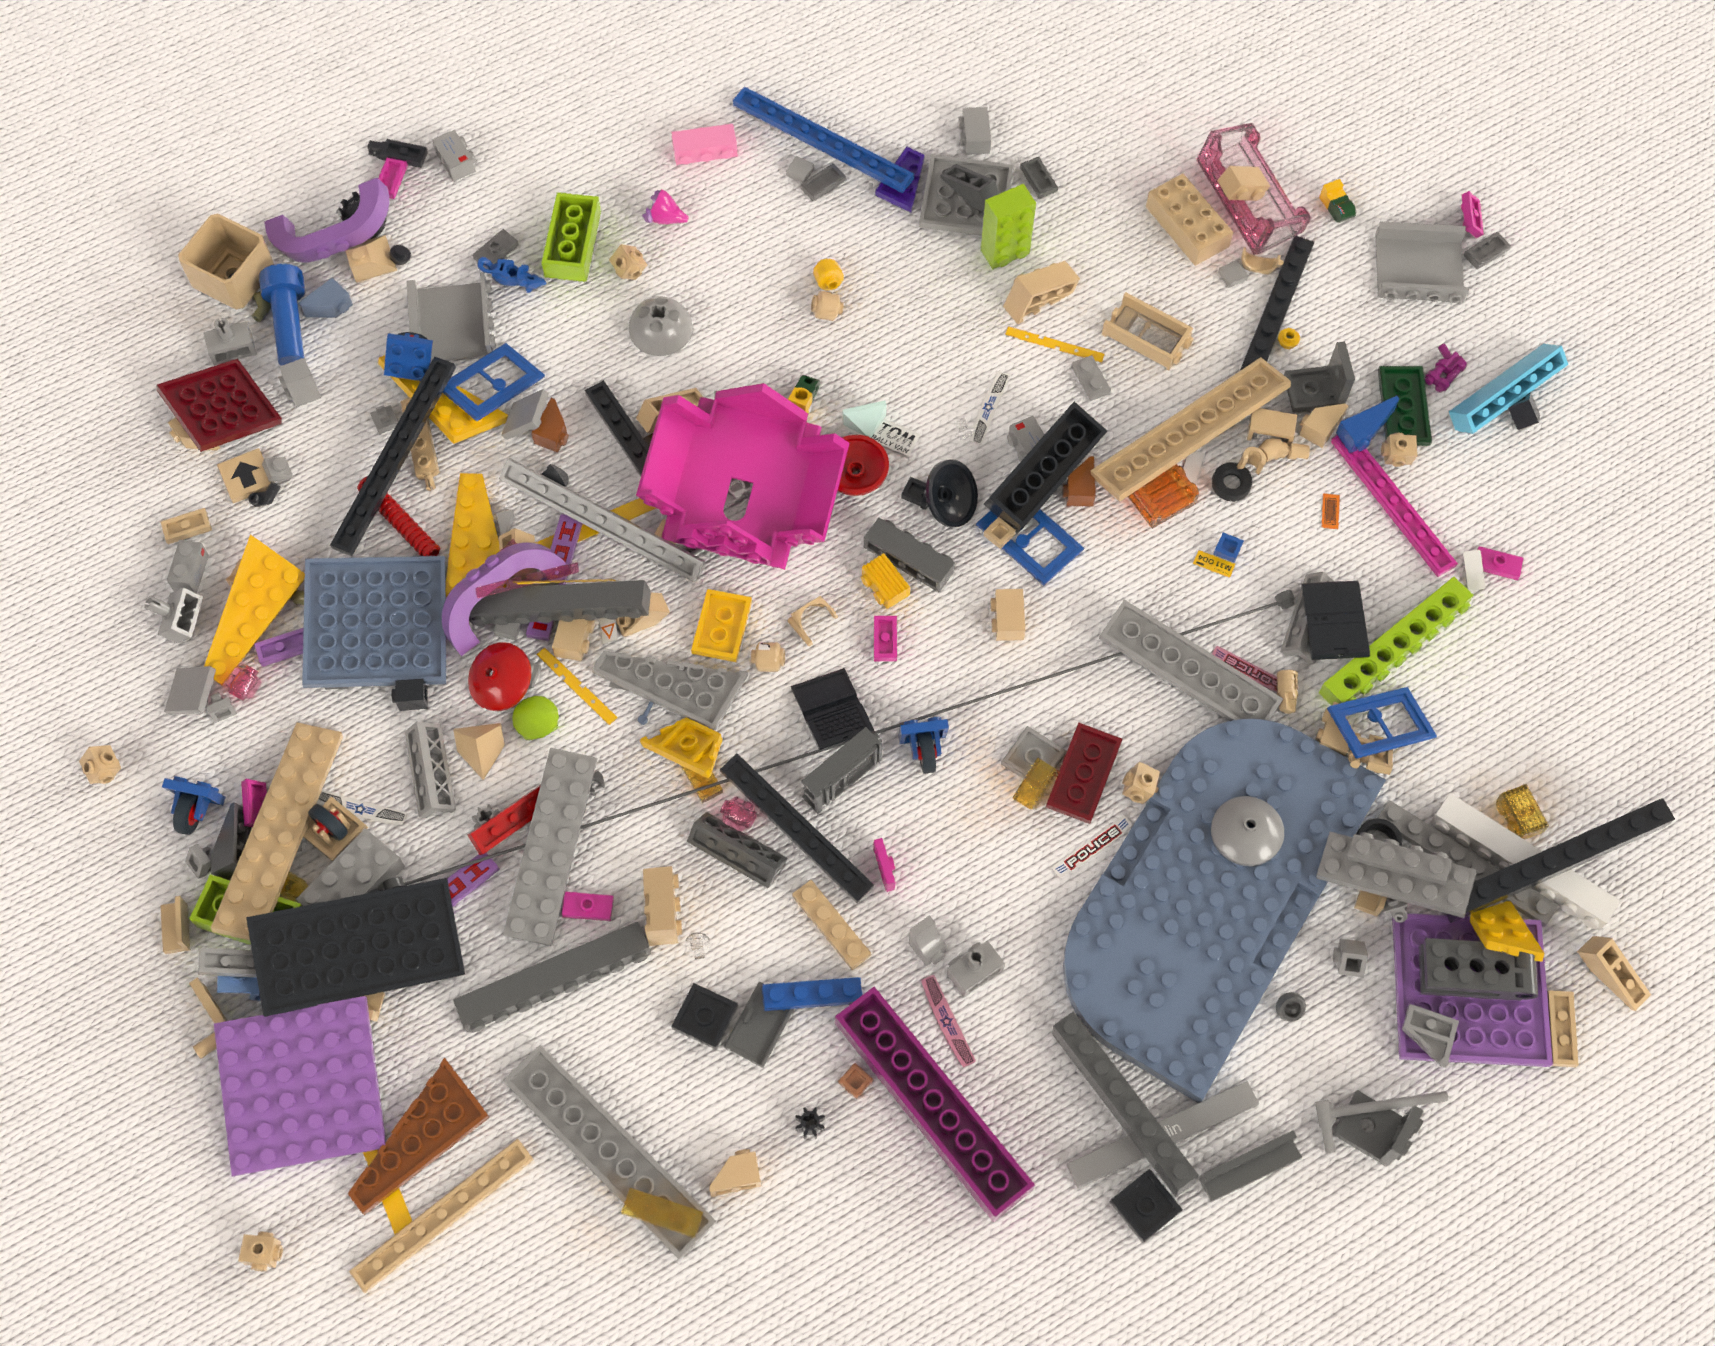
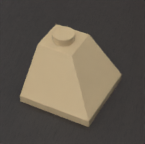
[345,235,397,283]

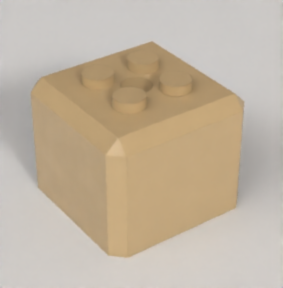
[178,213,274,310]

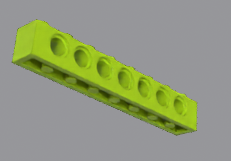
[1319,576,1474,705]

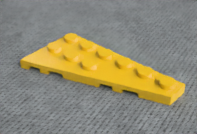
[378,355,508,444]
[445,473,510,597]
[204,534,305,686]

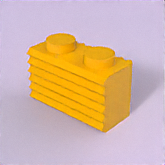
[861,553,910,609]

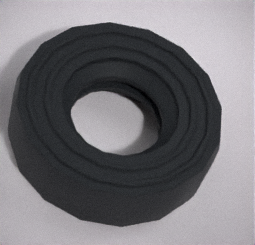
[1212,462,1252,502]

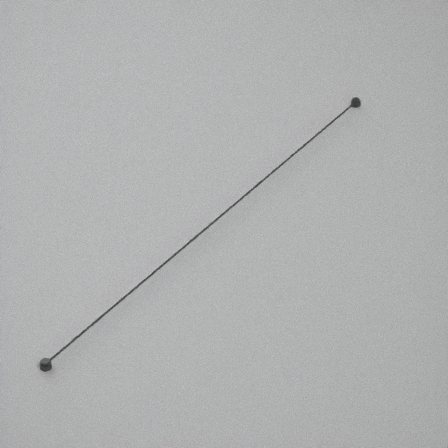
[383,590,1295,890]

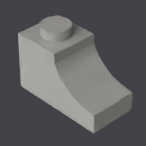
[909,915,947,966]

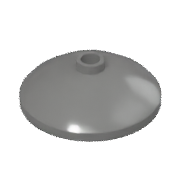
[1211,796,1284,866]

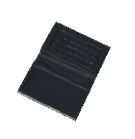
[1301,580,1370,660]
[791,668,874,750]

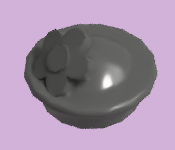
[1275,992,1306,1022]

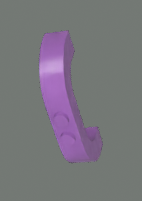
[264,178,389,263]
[442,542,572,656]

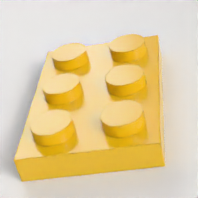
[691,589,752,663]

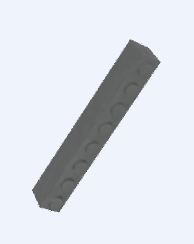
[469,580,651,626]
[453,922,651,1033]
[1052,1012,1199,1197]

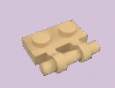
[1348,733,1393,775]

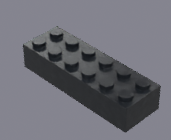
[984,401,1107,534]

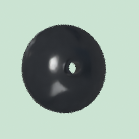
[926,459,978,528]

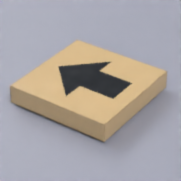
[217,448,274,504]

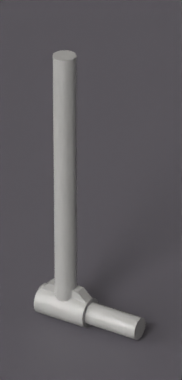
[1315,1091,1449,1153]

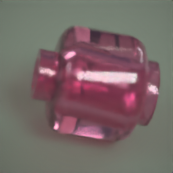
[226,665,262,701]
[720,796,757,831]

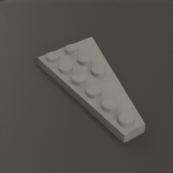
[592,651,748,731]

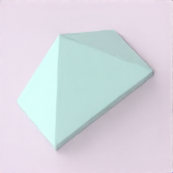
[842,400,886,438]

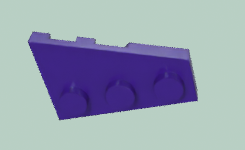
[875,146,925,213]

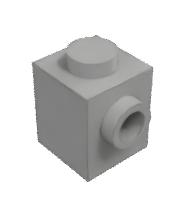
[1333,939,1368,978]

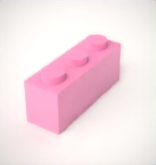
[671,124,738,165]

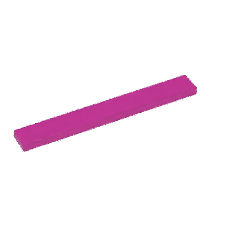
[1331,435,1458,577]

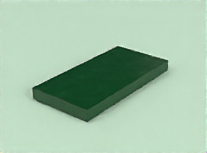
[1378,366,1432,446]

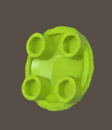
[512,696,559,741]

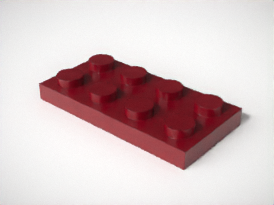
[1045,722,1123,824]

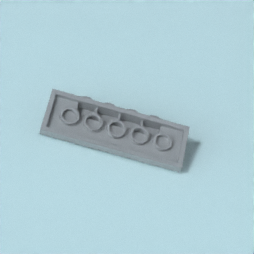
[1317,832,1477,918]

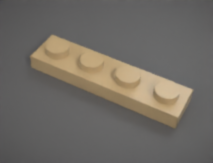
[792,880,871,970]

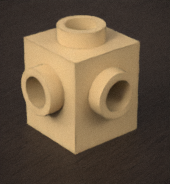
[609,244,647,280]
[1381,433,1418,467]
[79,745,121,784]
[1122,761,1160,804]
[238,1231,283,1272]

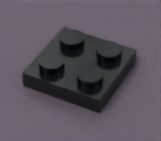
[671,983,738,1050]
[1109,1169,1183,1244]

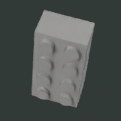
[296,828,405,906]

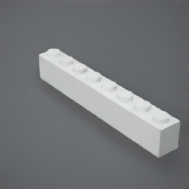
[1430,793,1621,931]

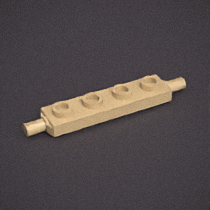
[401,395,440,491]

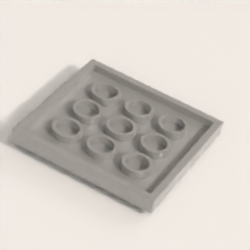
[919,154,1014,236]

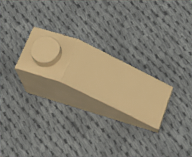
[636,388,703,434]
[1577,936,1651,1011]

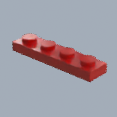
[467,784,541,855]

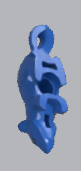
[477,257,547,293]

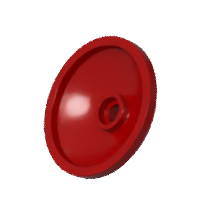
[837,435,889,496]
[468,642,531,711]

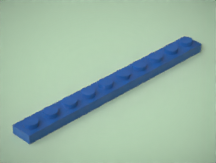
[732,86,914,193]

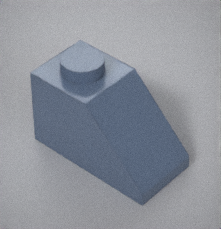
[299,278,353,318]

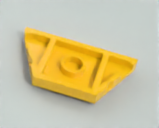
[640,717,723,778]
[1469,901,1544,962]

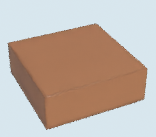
[838,1063,874,1099]

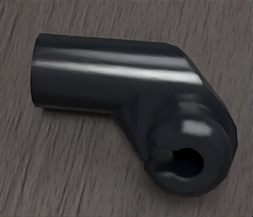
[248,481,281,507]

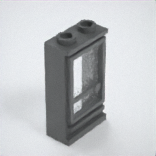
[801,727,882,814]

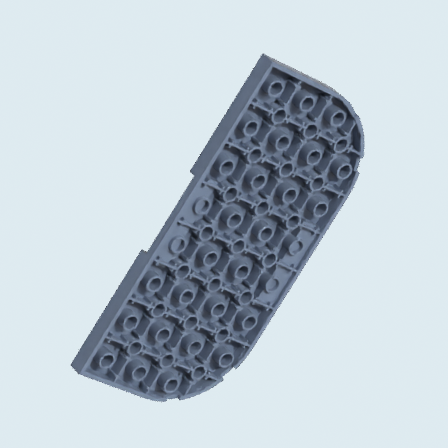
[1063,719,1386,1103]

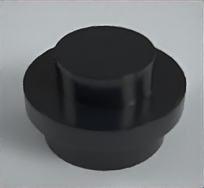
[389,245,411,265]

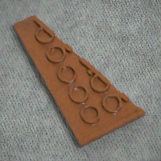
[348,1057,490,1215]

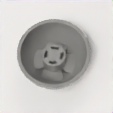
[629,296,693,356]

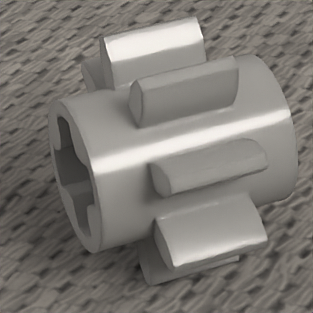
[472,804,500,829]

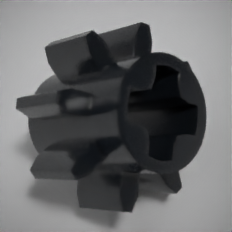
[795,1107,825,1139]

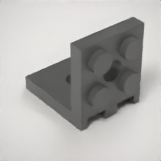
[1284,341,1355,413]
[1333,1090,1424,1167]

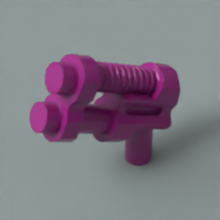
[1425,343,1467,393]

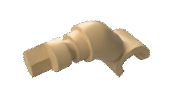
[1237,438,1310,475]

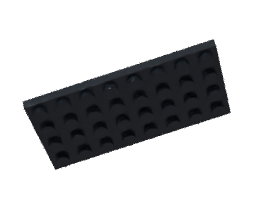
[246,878,465,1017]

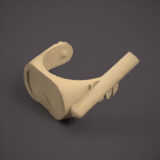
[1241,247,1284,274]
[788,596,838,647]

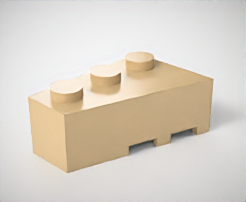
[1003,261,1080,324]
[643,866,683,946]

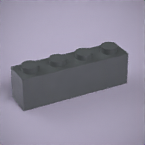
[864,517,955,592]

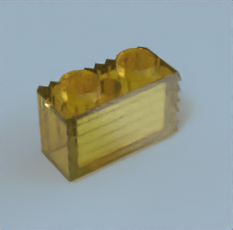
[1012,757,1060,810]
[1496,784,1549,840]

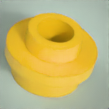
[1278,328,1300,349]

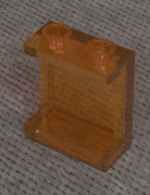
[1128,464,1199,529]

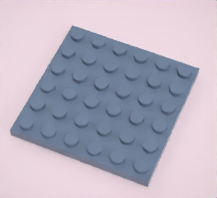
[302,556,446,688]

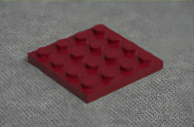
[156,358,282,452]

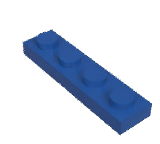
[762,977,862,1011]

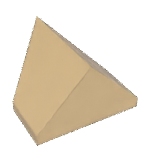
[453,723,505,780]

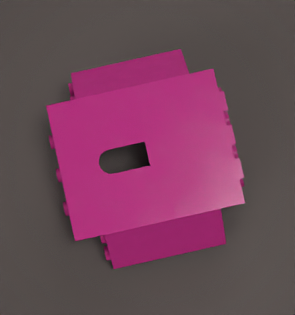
[636,383,849,570]

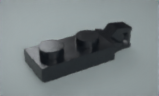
[367,139,428,168]

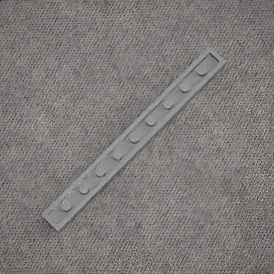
[499,458,705,582]

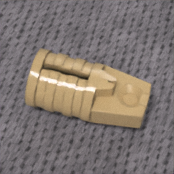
[1277,670,1298,714]

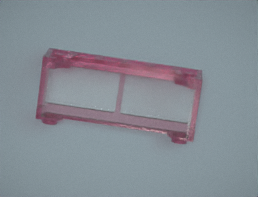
[1196,123,1311,255]

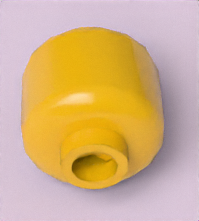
[813,259,844,291]

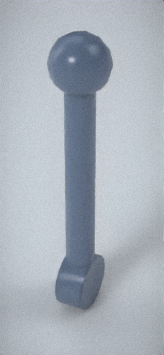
[638,701,654,725]

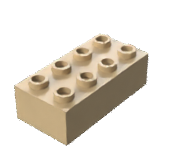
[1146,173,1233,266]

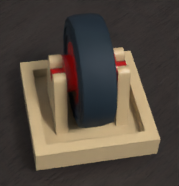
[303,797,368,862]

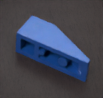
[1336,396,1399,453]

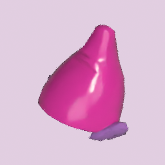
[642,189,689,225]

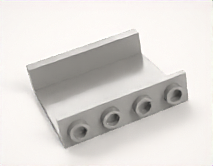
[1375,221,1469,303]
[407,272,496,362]

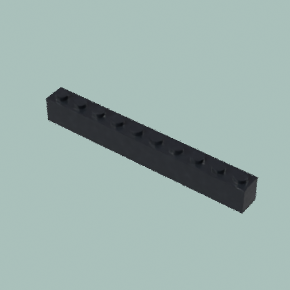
[1445,798,1675,924]

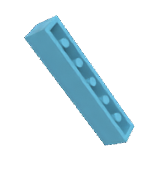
[1449,343,1568,434]

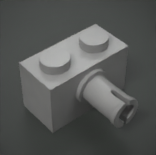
[203,318,257,365]
[144,587,204,643]
[947,940,1005,998]

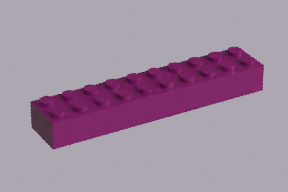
[835,986,1035,1223]

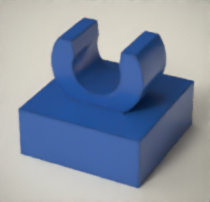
[1213,532,1244,563]

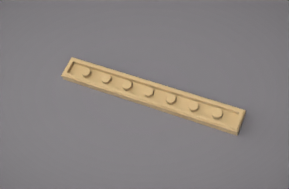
[349,1139,534,1293]

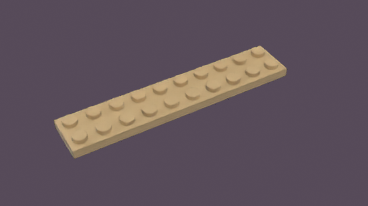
[1091,357,1291,502]
[211,722,343,940]

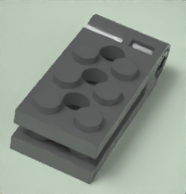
[1419,938,1538,1001]

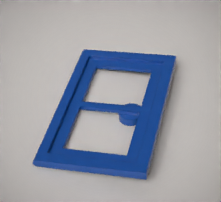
[443,343,545,421]
[976,509,1085,586]
[1327,687,1437,759]

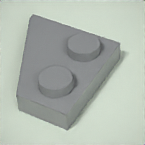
[1402,1004,1459,1068]

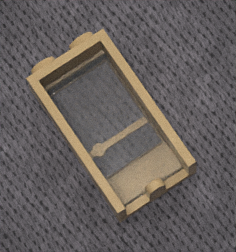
[1102,292,1194,371]

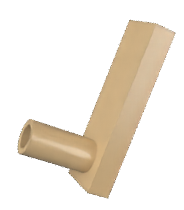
[189,977,228,1059]

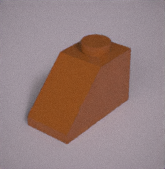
[531,398,569,453]
[1062,456,1096,507]

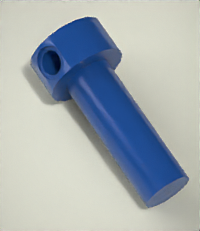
[259,264,305,366]

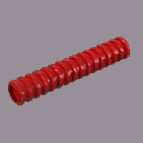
[357,476,440,556]

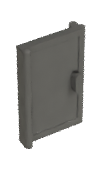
[724,982,794,1068]

